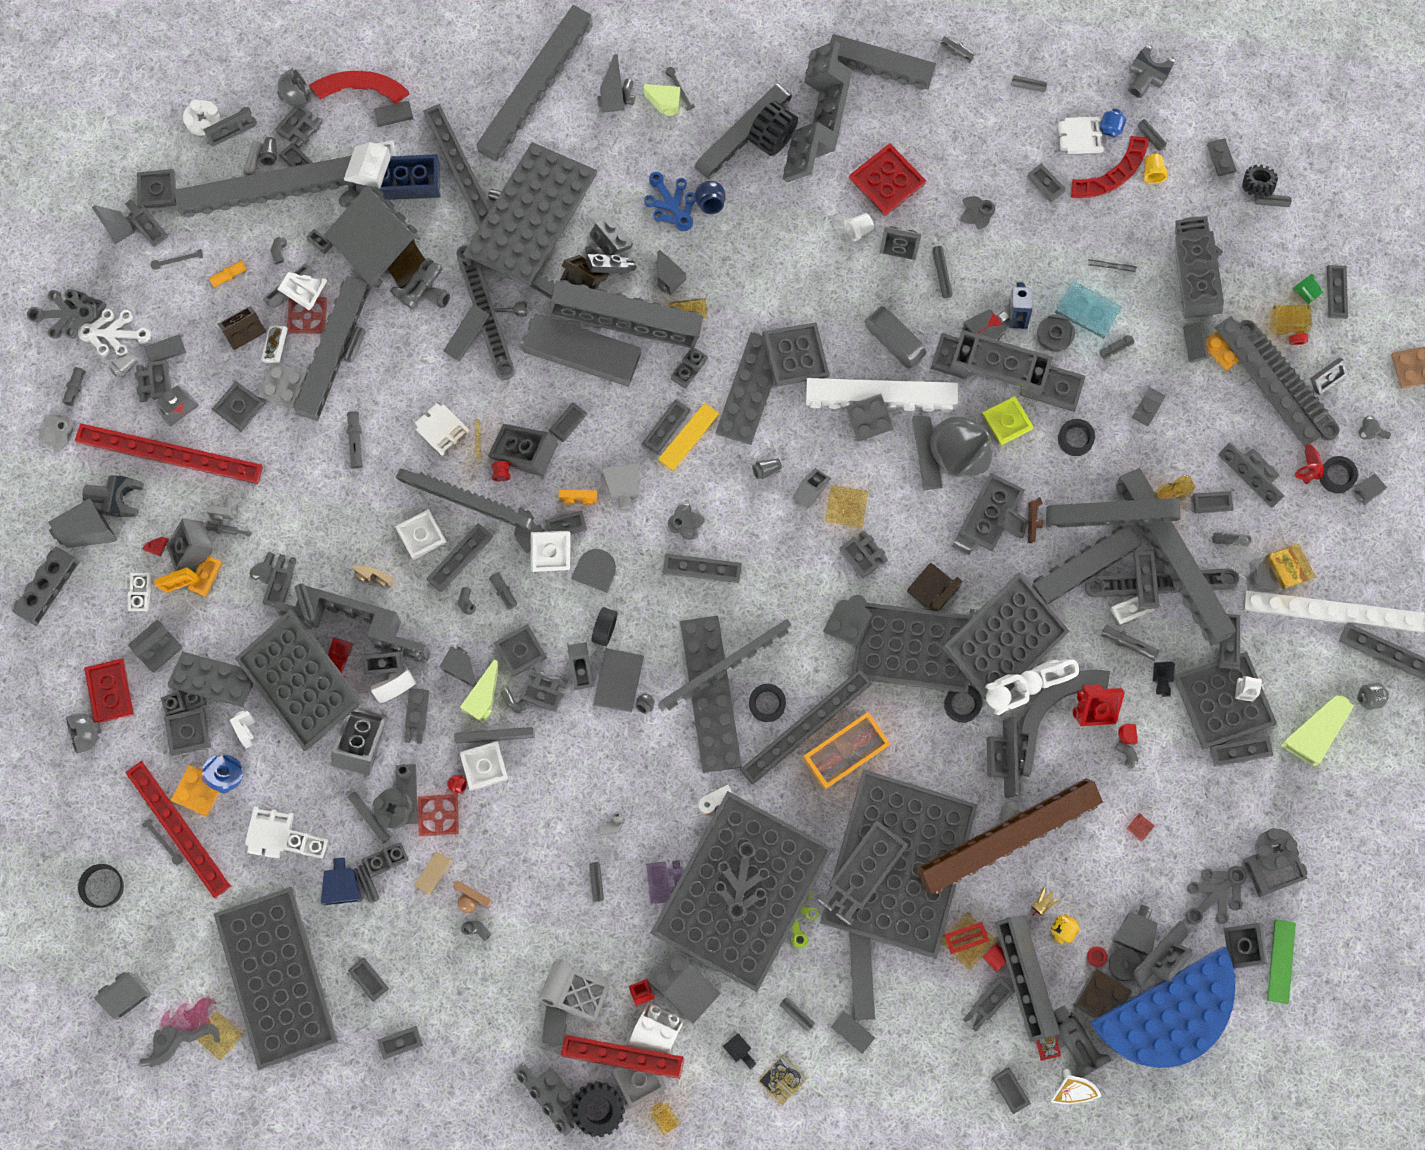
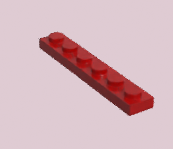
[560,1035,685,1079]

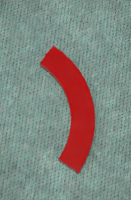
[309,71,410,104]
[1071,136,1149,198]

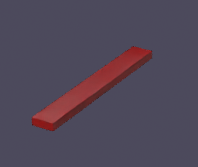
[125,761,232,898]

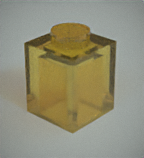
[650,1102,681,1136]

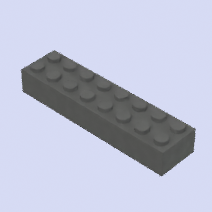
[548,280,703,348]

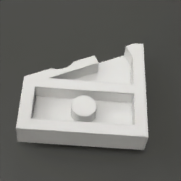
[278,272,327,310]

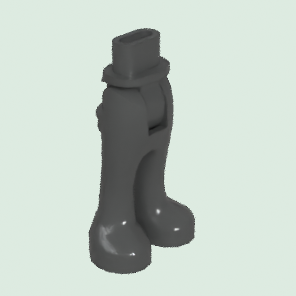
[1053,1005,1111,1078]

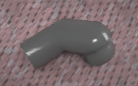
[622,79,636,105]
[270,237,287,265]
[584,244,605,255]
[458,587,476,615]
[500,689,526,713]
[1115,741,1138,768]
[461,921,492,941]

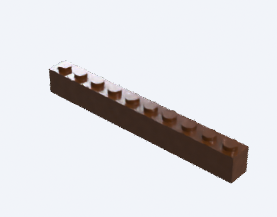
[916,778,1103,894]

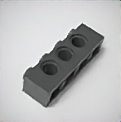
[12,546,80,627]

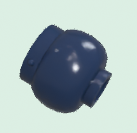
[695,181,726,214]

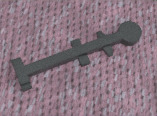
[666,67,695,111]
[151,249,203,270]
[142,818,183,865]

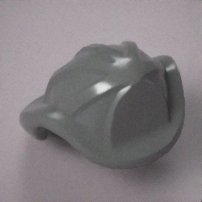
[930,416,992,477]

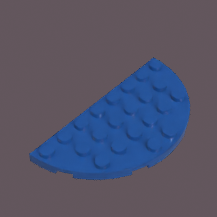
[1091,946,1235,1068]

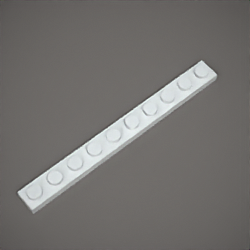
[1244,590,1425,633]

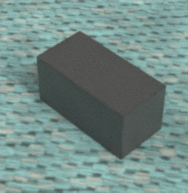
[306,229,333,254]

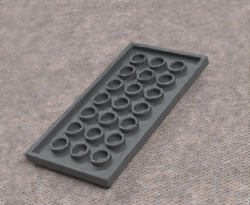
[464,142,597,286]
[214,887,338,1070]

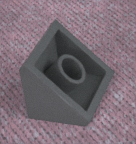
[1224,923,1267,969]

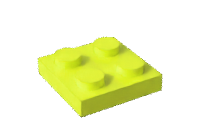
[982,396,1034,446]

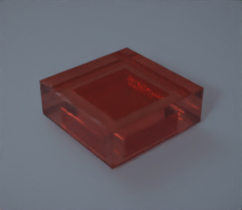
[1126,813,1154,841]

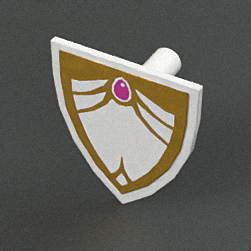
[1050,1069,1102,1104]

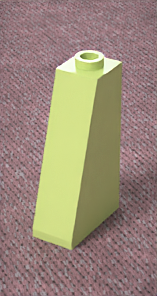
[1280,695,1354,767]

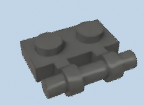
[275,105,323,148]
[135,360,171,402]
[839,530,888,579]
[519,669,568,712]

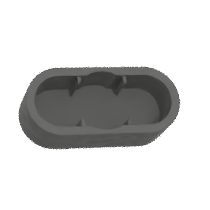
[865,306,926,368]

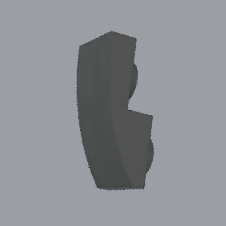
[65,289,107,320]
[671,347,708,389]
[161,691,207,716]
[362,842,409,878]
[542,1000,569,1045]

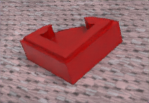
[143,537,169,557]

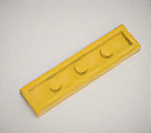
[658,403,719,471]

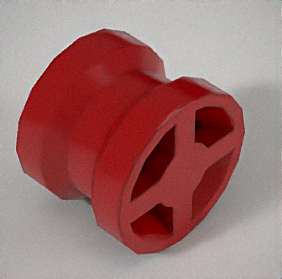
[491,461,511,482]

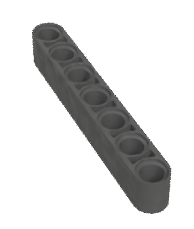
[694,83,792,179]
[1046,498,1181,528]

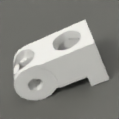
[1235,676,1262,702]
[699,785,732,815]

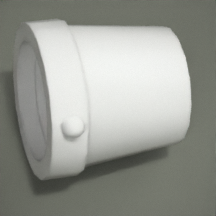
[844,213,874,242]

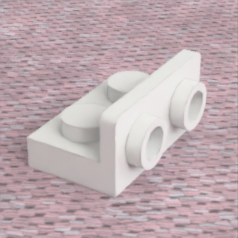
[230,711,255,748]

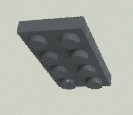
[167,651,253,707]

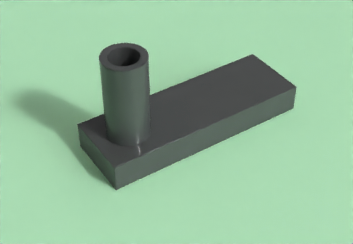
[396,764,418,824]

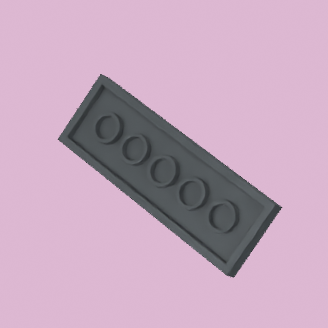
[715,332,774,445]

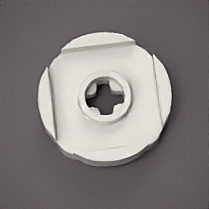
[183,100,220,135]

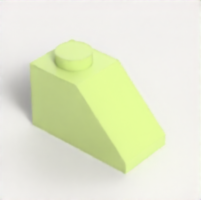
[644,84,680,116]

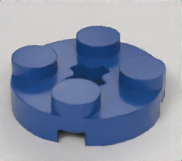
[202,755,243,794]

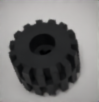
[748,101,798,156]

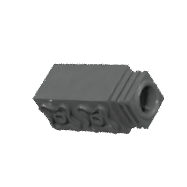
[1174,216,1224,319]

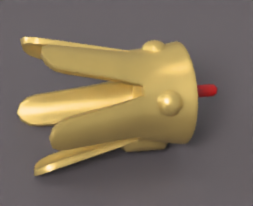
[1031,887,1060,916]

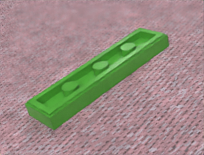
[1267,920,1296,1004]

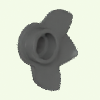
[961,196,995,229]
[667,503,704,540]

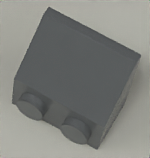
[166,518,213,571]

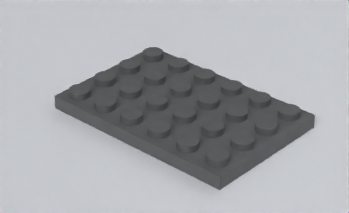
[941,573,1070,700]
[851,603,973,693]
[235,609,363,751]

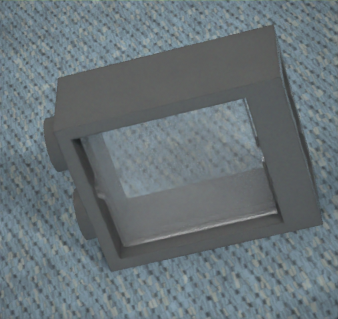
[1243,845,1307,897]

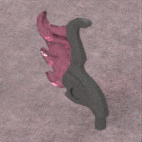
[139,998,220,1067]

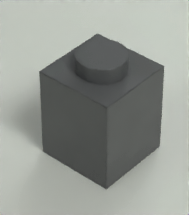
[1353,474,1387,506]

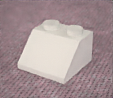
[344,142,391,189]

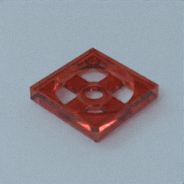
[287,297,327,334]
[418,794,459,837]

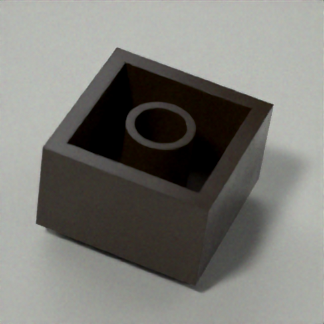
[1073,969,1132,1019]

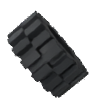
[1242,164,1278,198]

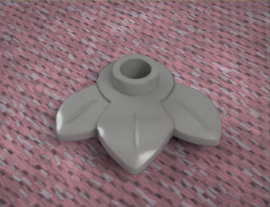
[39,415,73,451]

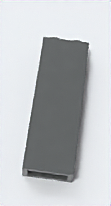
[521,313,641,387]

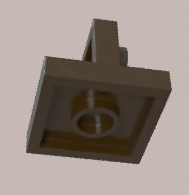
[560,255,609,290]
[218,306,266,350]

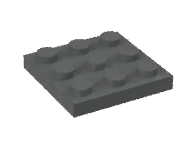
[762,322,830,387]

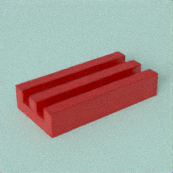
[944,922,989,955]

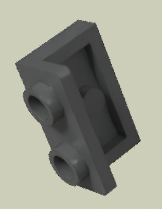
[589,217,633,255]

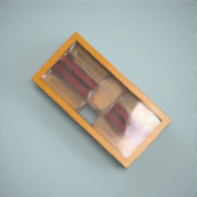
[801,712,891,790]

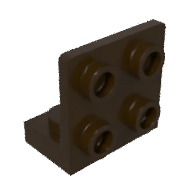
[387,239,426,289]
[907,563,963,611]

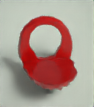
[1295,444,1324,484]

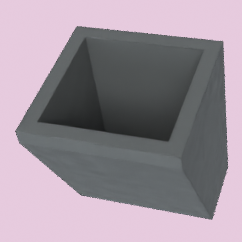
[48,498,117,548]

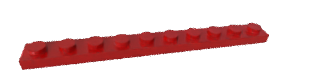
[74,423,263,484]

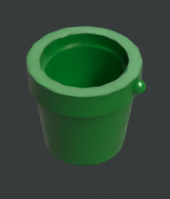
[1292,274,1324,304]

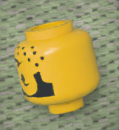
[1050,914,1080,945]

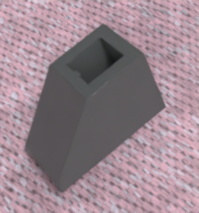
[514,507,545,554]

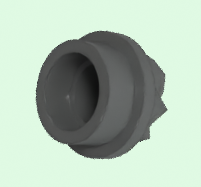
[635,694,655,714]

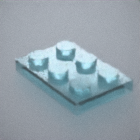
[1055,280,1122,339]

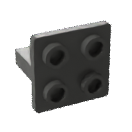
[128,620,182,673]

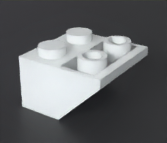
[628,1002,685,1054]

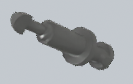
[206,521,252,536]

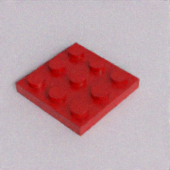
[849,143,926,216]

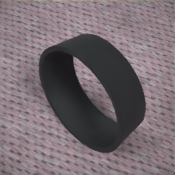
[78,864,124,908]

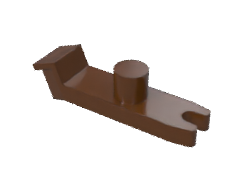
[1027,497,1043,543]

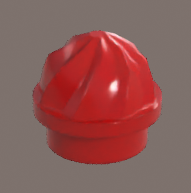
[447,775,467,794]

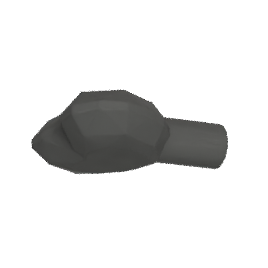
[339,185,360,207]
[1358,416,1391,440]
[249,552,275,584]

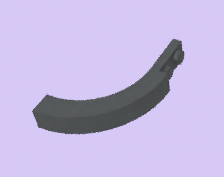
[1019,670,1110,777]

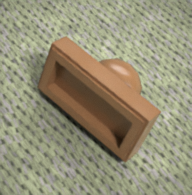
[452,880,492,913]

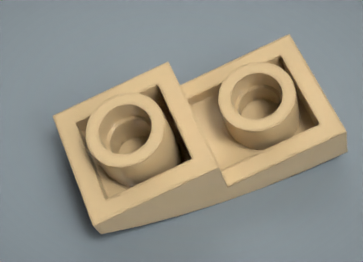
[352,565,395,588]

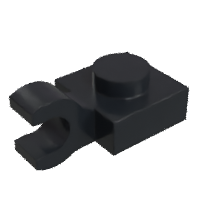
[1153,661,1175,697]
[723,1033,756,1070]

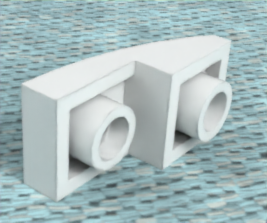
[128,573,152,611]
[371,668,416,704]
[283,830,329,860]

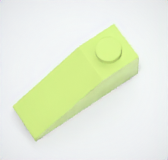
[460,659,499,723]

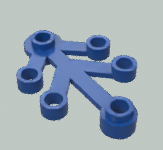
[644,172,696,231]

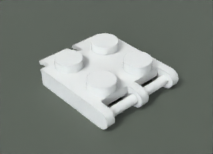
[1058,117,1104,154]
[415,403,470,456]
[245,806,294,859]

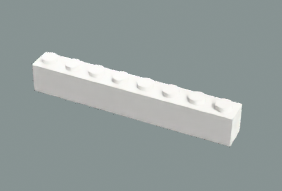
[806,378,958,413]

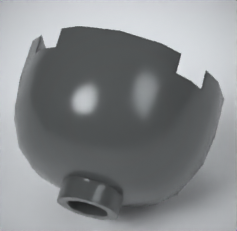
[277,68,311,106]
[66,713,101,754]

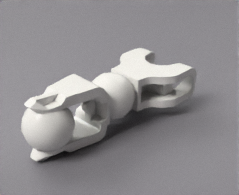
[985,660,1079,715]

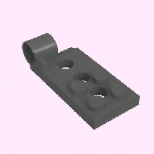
[952,473,1025,555]

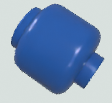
[1100,109,1126,138]

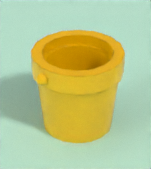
[1143,154,1168,183]

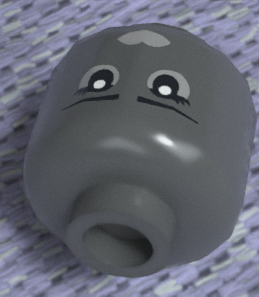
[1357,683,1389,710]

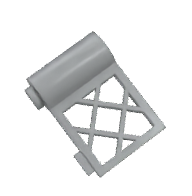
[538,959,610,1023]

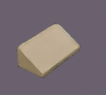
[414,851,453,896]

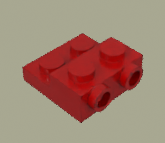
[1073,684,1125,726]

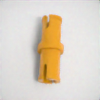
[209,260,247,288]

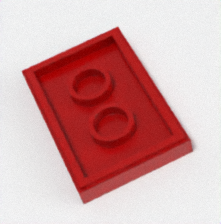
[84,658,134,723]

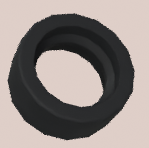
[1058,419,1095,456]
[1319,456,1358,494]
[591,607,618,646]
[749,684,786,722]
[944,685,982,723]

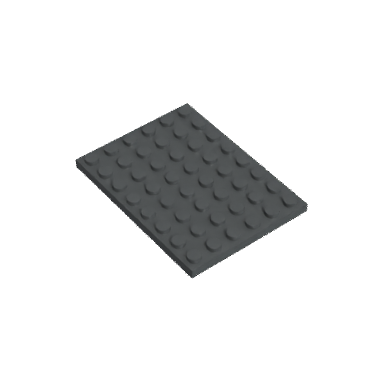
[820,770,978,959]
[650,791,834,992]

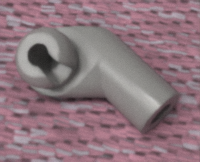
[599,812,625,836]

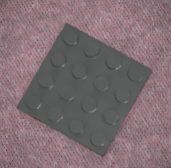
[1174,651,1277,750]

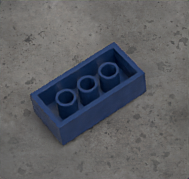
[364,154,441,200]

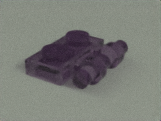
[646,860,683,905]

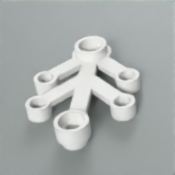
[78,309,152,357]

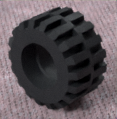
[571,1081,625,1137]

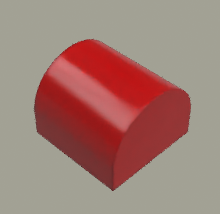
[982,943,1006,972]
[628,979,655,1006]

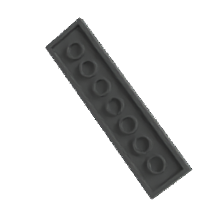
[680,616,742,773]

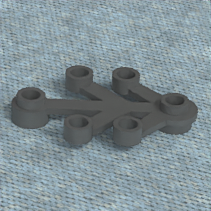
[27,289,96,339]
[714,842,770,921]
[1186,866,1247,924]

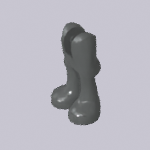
[390,258,443,310]

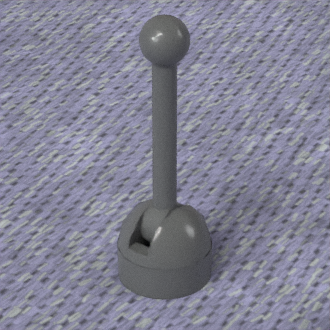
[484,301,527,317]

